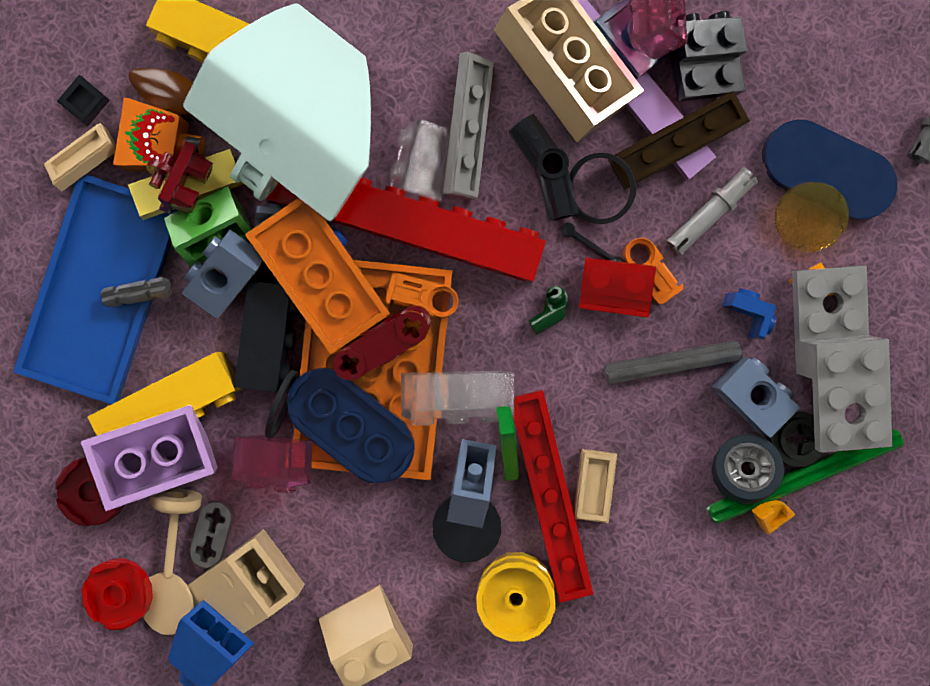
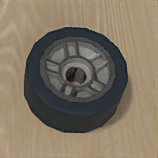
[711,434,784,504]

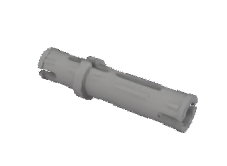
[666,167,758,256]

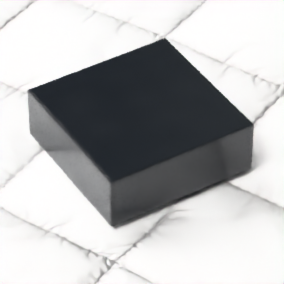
[57,75,110,126]

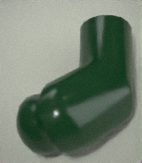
[528,285,568,335]

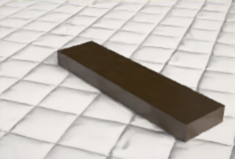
[608,90,750,190]

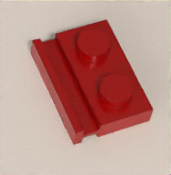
[579,257,656,318]

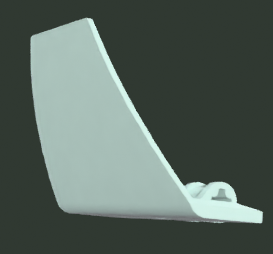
[183,3,371,221]

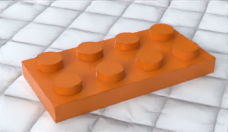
[245,198,390,354]

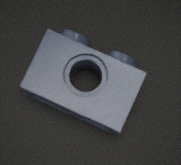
[181,230,263,319]
[711,358,800,438]
[447,439,497,528]

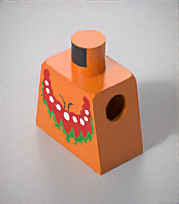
[113,97,205,172]

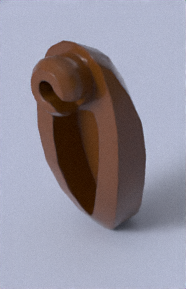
[129,68,193,117]

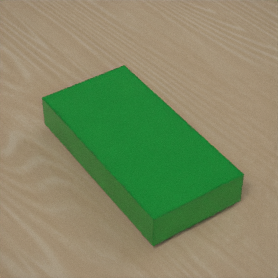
[496,406,519,481]

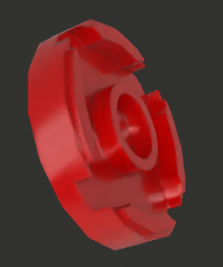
[81,558,153,630]

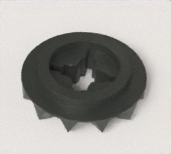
[769,411,824,467]

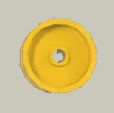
[476,552,556,642]

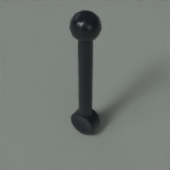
[561,223,623,262]

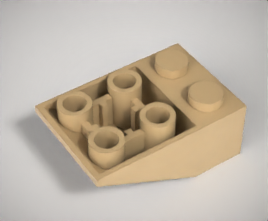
[187,529,305,633]

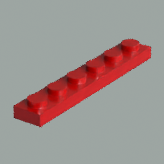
[508,390,594,603]

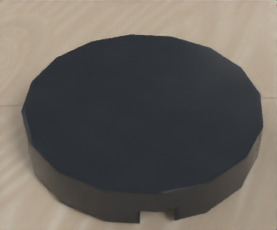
[432,496,502,563]

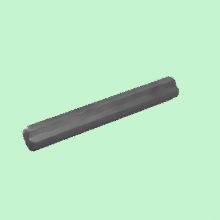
[604,340,742,384]

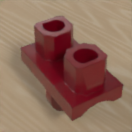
[145,141,213,214]

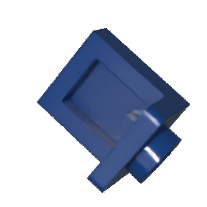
[722,288,776,339]

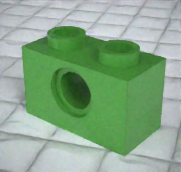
[164,186,252,268]

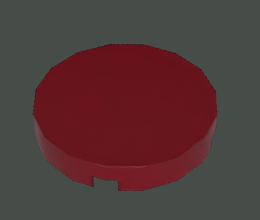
[55,457,124,526]

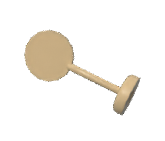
[143,488,202,635]

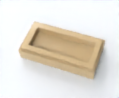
[44,123,116,191]
[573,449,617,523]

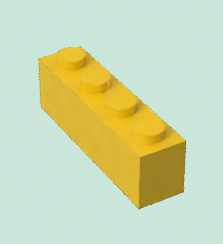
[146,0,249,63]
[88,352,243,436]

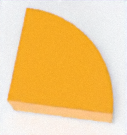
[752,500,795,535]

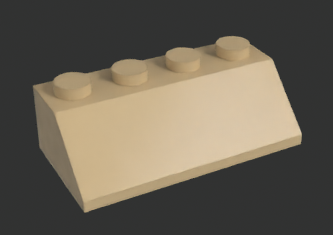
[494,0,644,142]

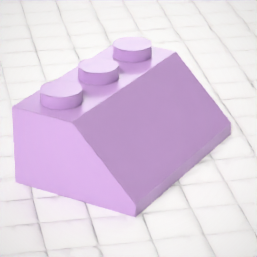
[81,405,218,511]

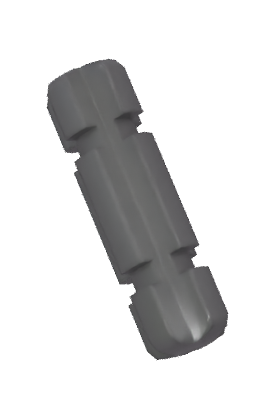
[101,277,172,307]

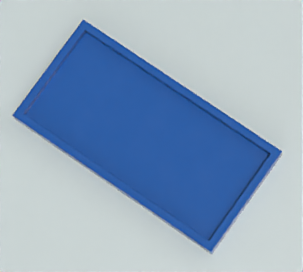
[13,174,179,404]

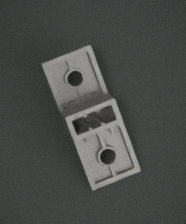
[792,265,892,452]

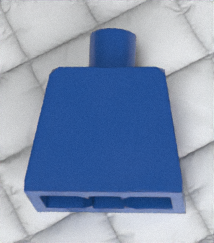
[168,600,254,686]

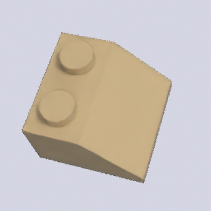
[319,585,413,686]

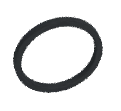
[570,153,636,224]
[265,370,298,439]

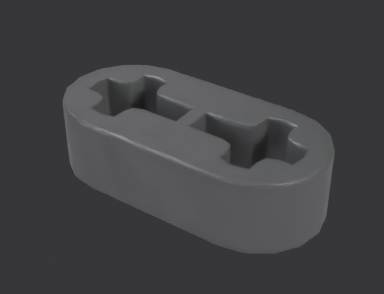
[190,500,235,568]

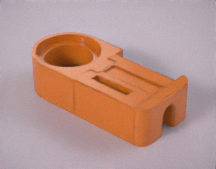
[622,237,684,305]
[386,273,459,318]

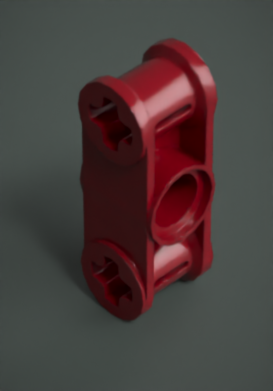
[333,305,431,381]

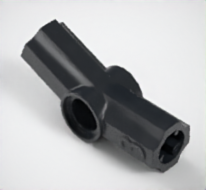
[509,113,578,222]

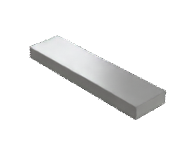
[443,52,494,200]

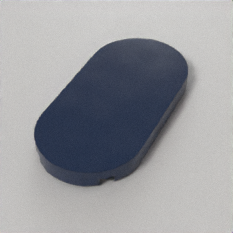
[762,120,897,220]
[287,368,415,483]

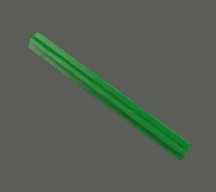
[707,429,904,524]

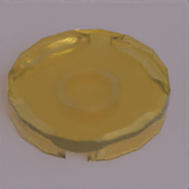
[774,182,849,252]

